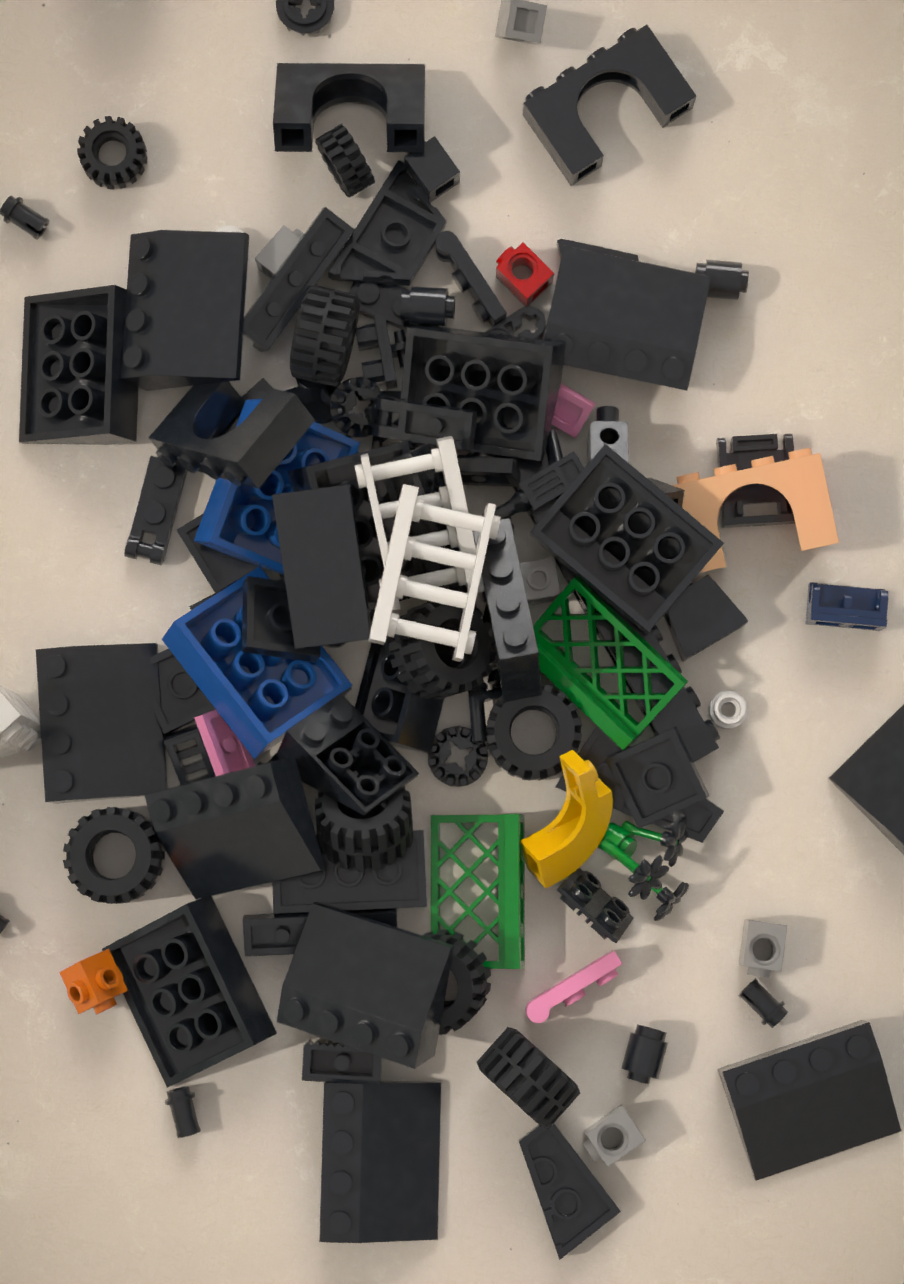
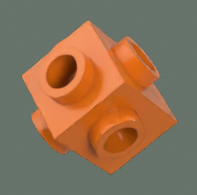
[59,949,128,1015]

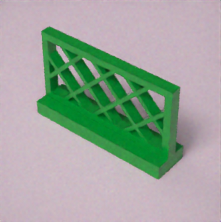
[533,576,689,750]
[431,814,525,969]

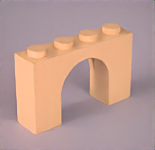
[672,448,839,572]

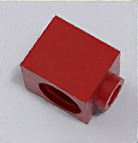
[496,242,554,307]

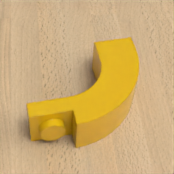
[520,749,613,889]

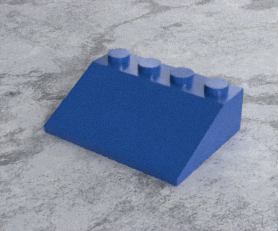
[194,399,360,575]
[162,566,352,760]

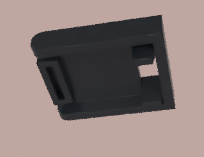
[716,434,795,528]

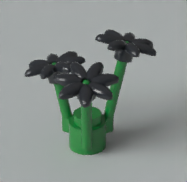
[598,818,689,921]

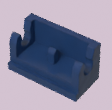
[805,582,888,631]

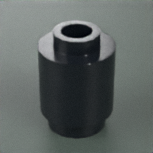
[695,259,749,300]
[400,287,455,326]
[621,1024,668,1084]

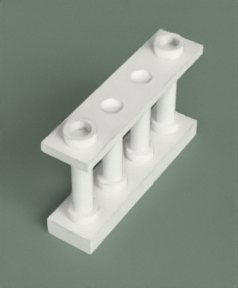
[355,436,484,610]
[368,484,501,662]

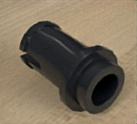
[0,196,50,240]
[738,978,788,1028]
[165,1086,201,1138]

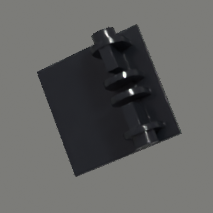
[557,868,634,943]

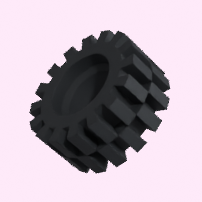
[77,116,148,190]
[315,124,375,198]

